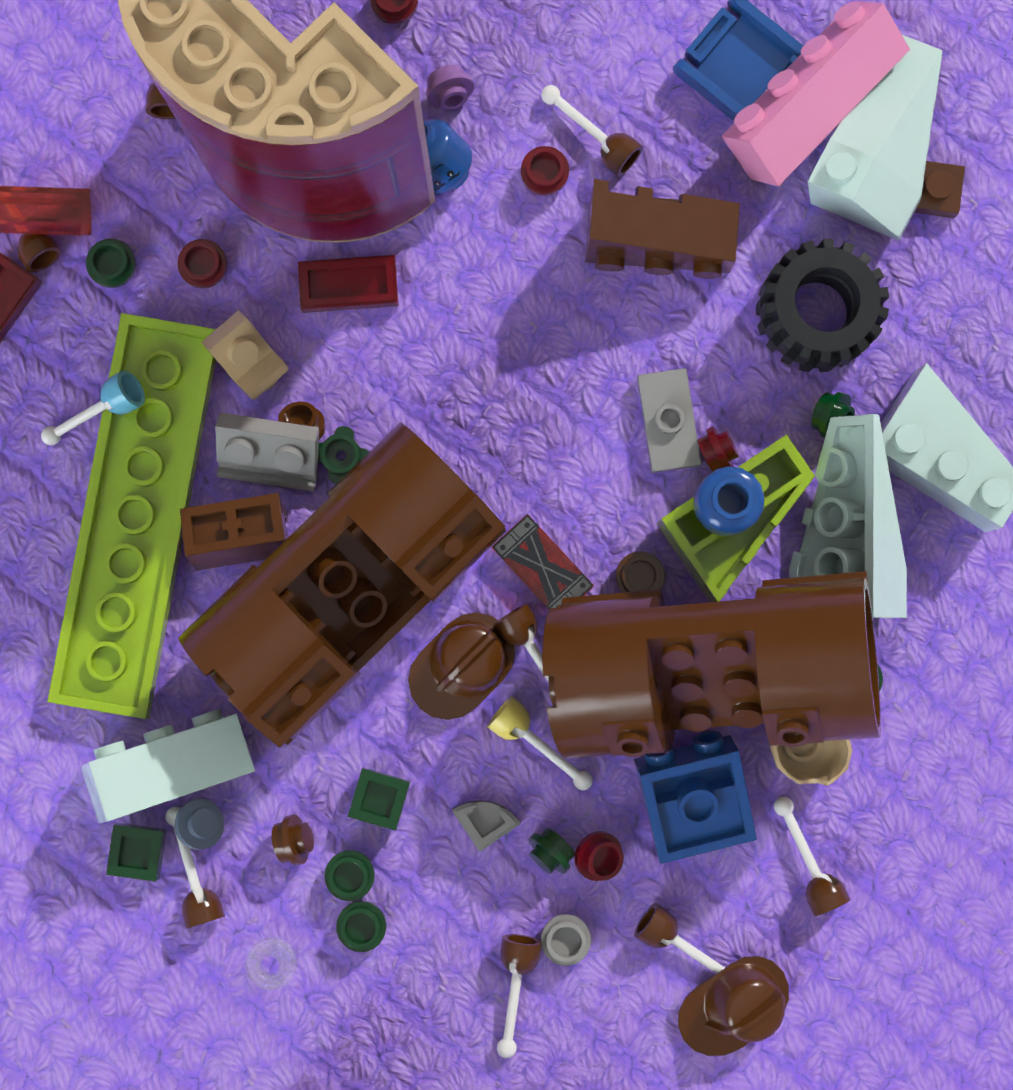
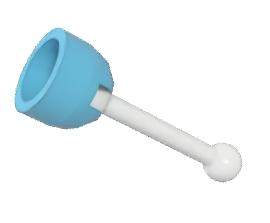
[41,370,145,445]

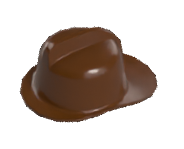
[408,612,515,720]
[678,956,789,1056]

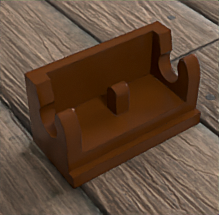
[180,493,289,571]

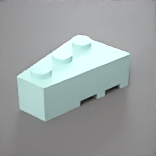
[881,363,1013,532]
[81,709,255,823]

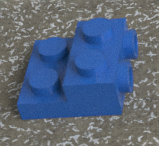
[634,731,757,864]

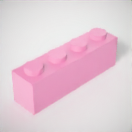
[721,1,910,186]

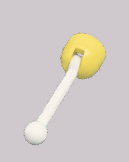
[487,696,593,790]

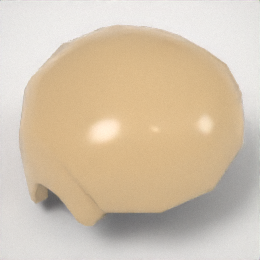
[770,740,853,786]

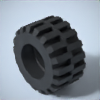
[756,239,889,372]

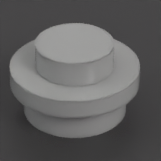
[541,914,591,966]

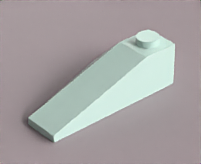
[807,35,943,241]
[789,414,907,618]

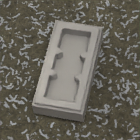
[637,368,701,473]

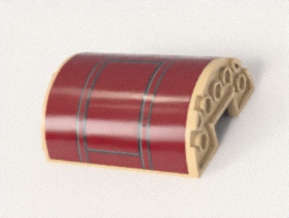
[118,0,435,243]

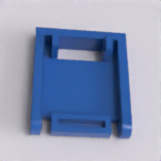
[673,0,804,122]

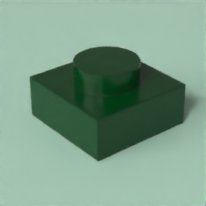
[348,767,411,831]
[106,823,167,882]

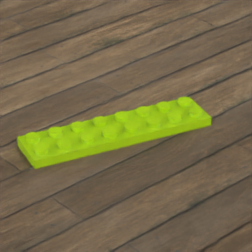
[47,313,216,719]

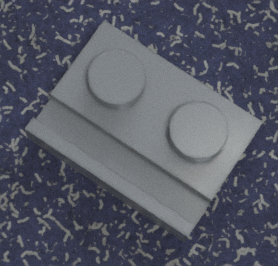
[215,413,319,492]

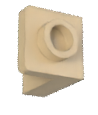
[201,310,289,400]

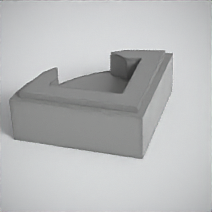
[452,800,521,852]

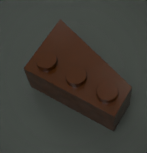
[585,179,740,279]

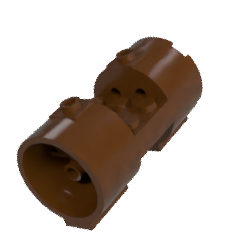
[178,422,506,748]
[542,571,881,758]

